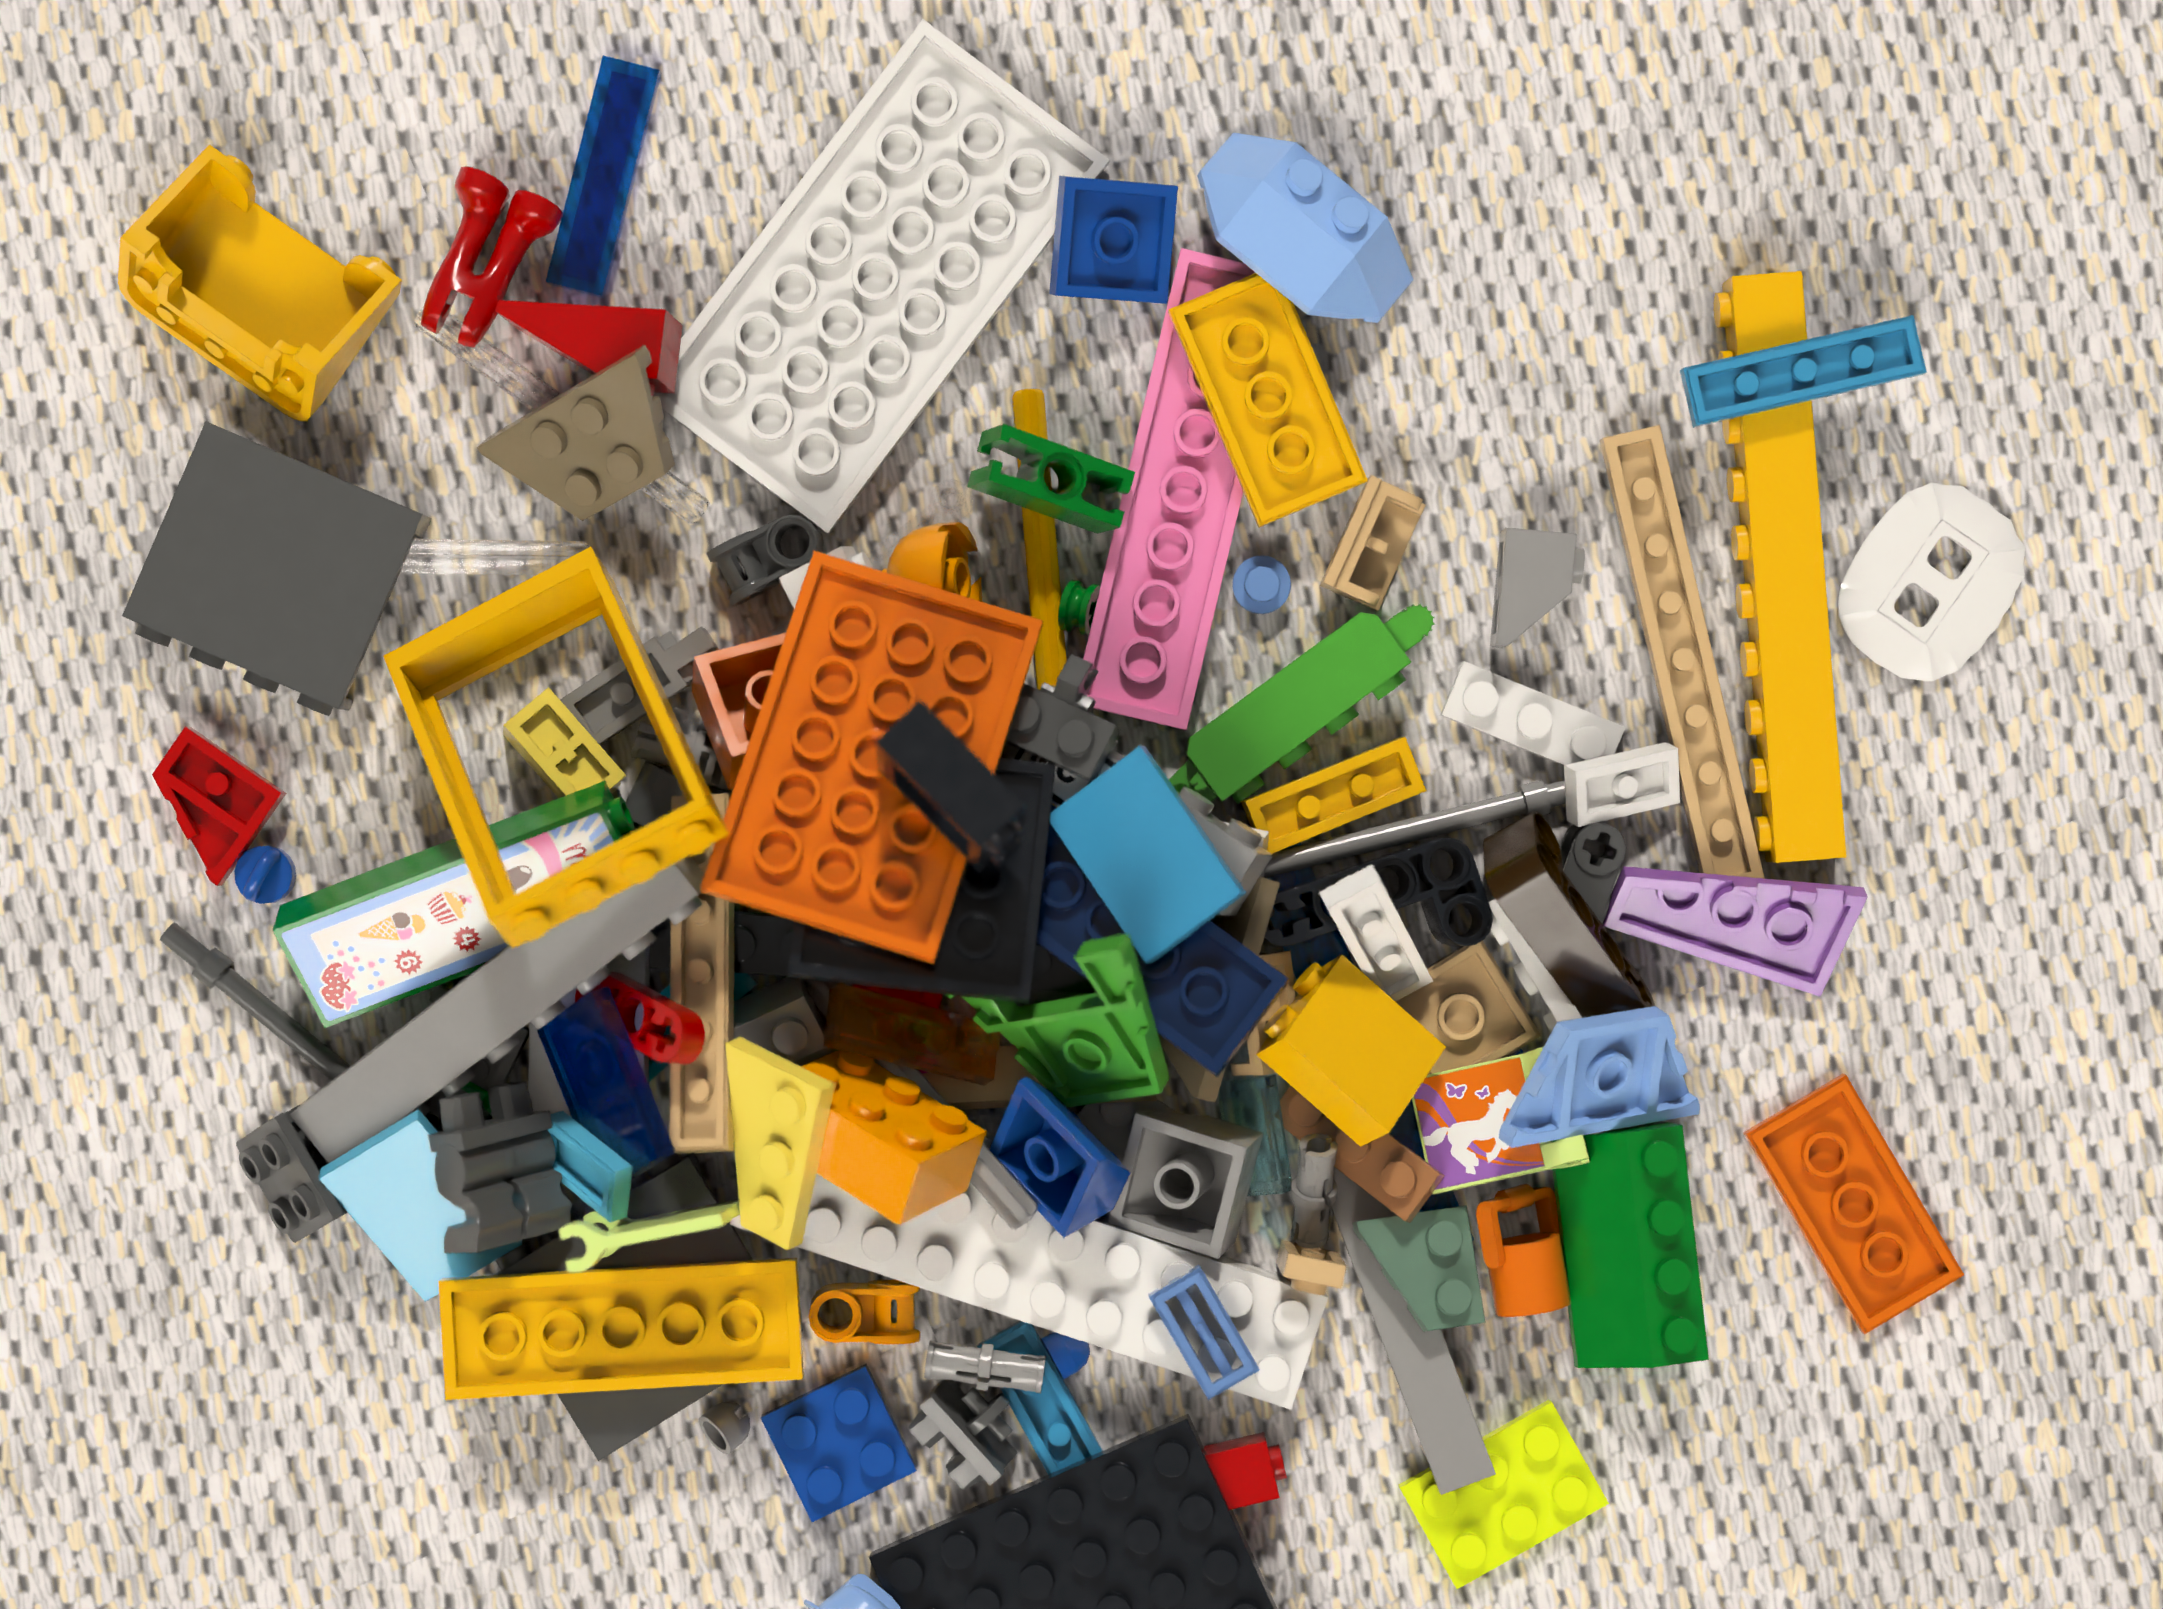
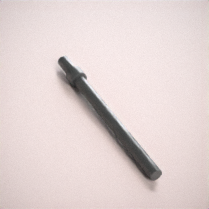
[160,922,350,1080]

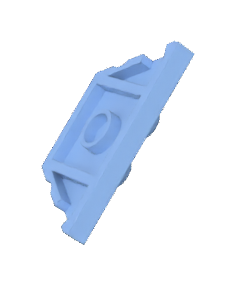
[1498,1006,1700,1148]

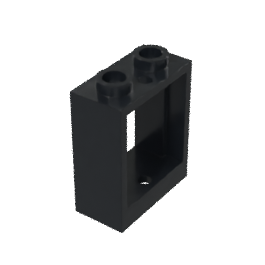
[875,700,1025,873]

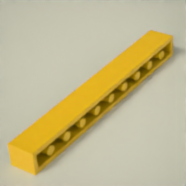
[1713,271,1846,863]

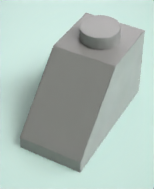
[1490,528,1585,648]

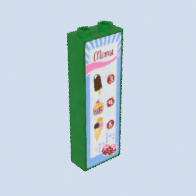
[272,781,634,1028]

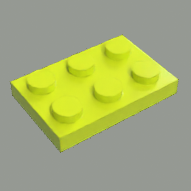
[1398,1399,1609,1589]

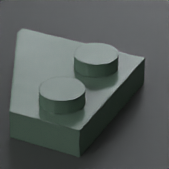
[1352,1205,1486,1332]

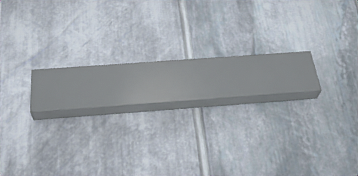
[1331,1167,1496,1495]

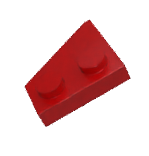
[152,726,286,886]

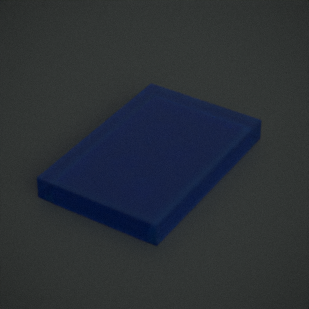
[537,986,675,1180]

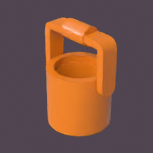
[1476,1184,1571,1317]

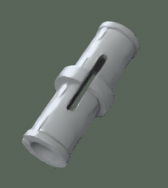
[1290,1133,1338,1248]
[924,1341,1046,1393]

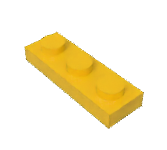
[1241,737,1426,854]

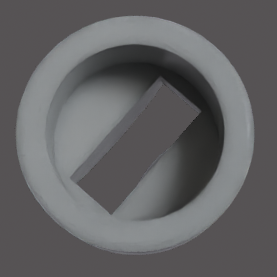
[699,1402,750,1454]

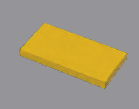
[1168,273,1368,528]

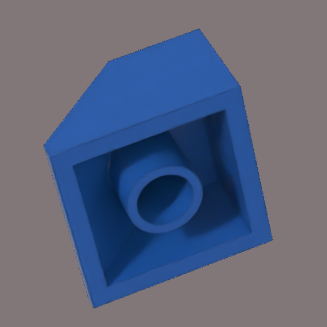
[989,1077,1131,1238]

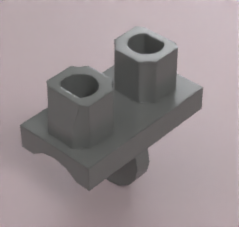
[909,1380,1018,1490]

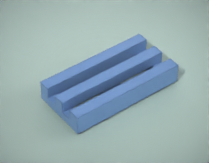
[1148,1265,1260,1400]

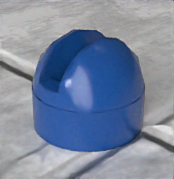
[1041,1332,1090,1380]

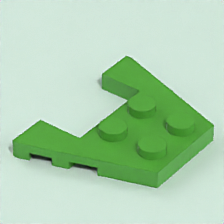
[945,934,1170,1107]

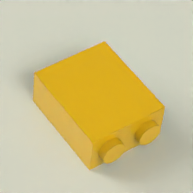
[1256,954,1446,1147]

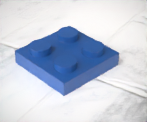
[1049,176,1178,304]
[761,1364,917,1522]

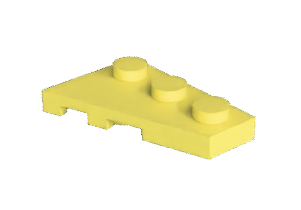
[726,1037,835,1250]

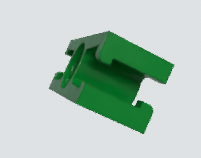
[967,424,1135,534]

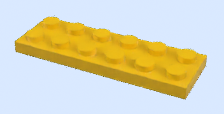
[439,1258,804,1400]

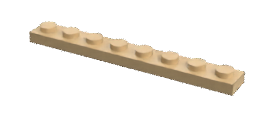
[1599,425,1765,879]

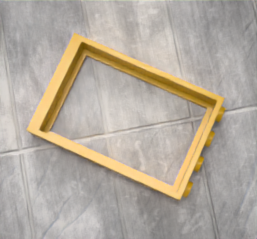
[383,546,729,949]

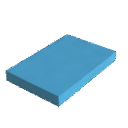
[1049,746,1246,963]

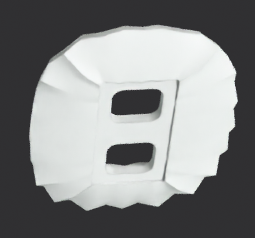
[1838,482,2026,681]

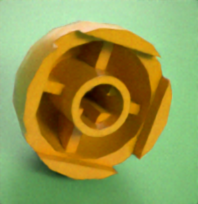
[882,522,982,602]

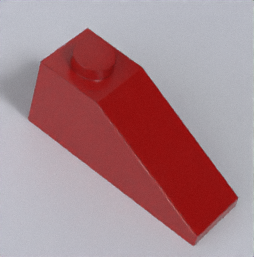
[495,300,683,396]

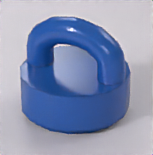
[234,846,296,904]

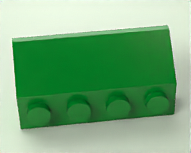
[1550,1121,1709,1368]

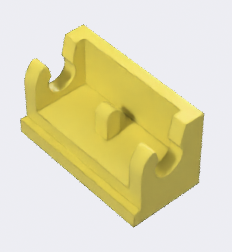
[503,687,626,798]

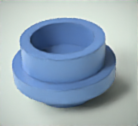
[1232,555,1291,614]

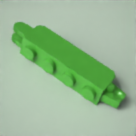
[1168,604,1435,804]

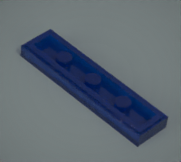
[545,55,661,298]

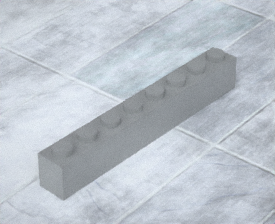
[290,856,704,1163]

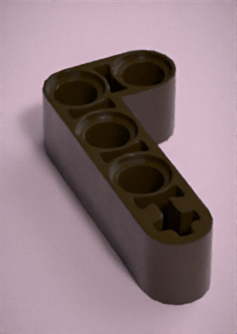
[1483,811,1655,1018]

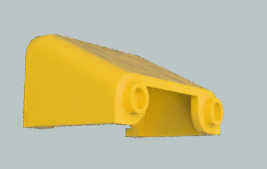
[118,144,402,422]

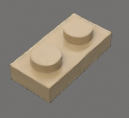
[1276,1240,1347,1295]

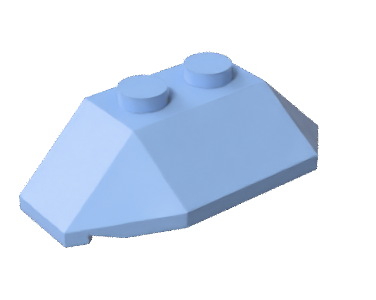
[1197,133,1413,323]

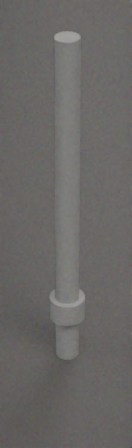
[1264,780,1566,878]

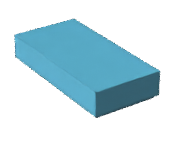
[547,1111,632,1223]

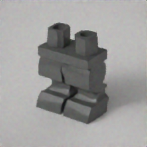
[428,1081,572,1253]

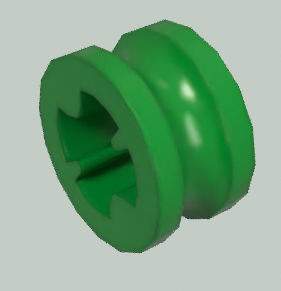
[1058,579,1100,636]

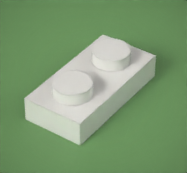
[1564,742,1680,827]

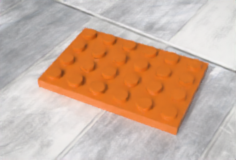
[700,551,1043,964]

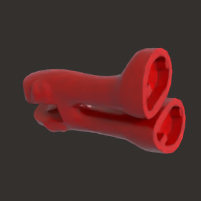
[421,166,563,348]

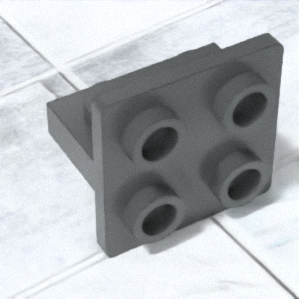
[236,1104,347,1243]

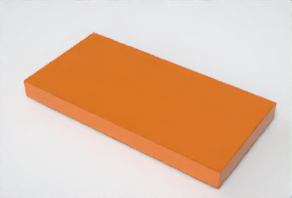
[1743,1074,1964,1335]

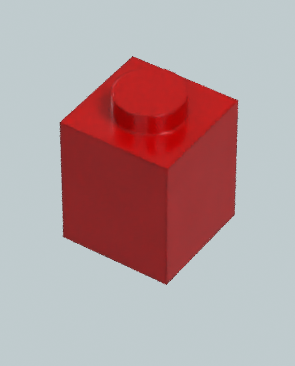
[1203,1432,1287,1510]

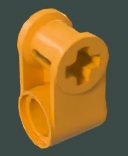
[809,1279,921,1344]

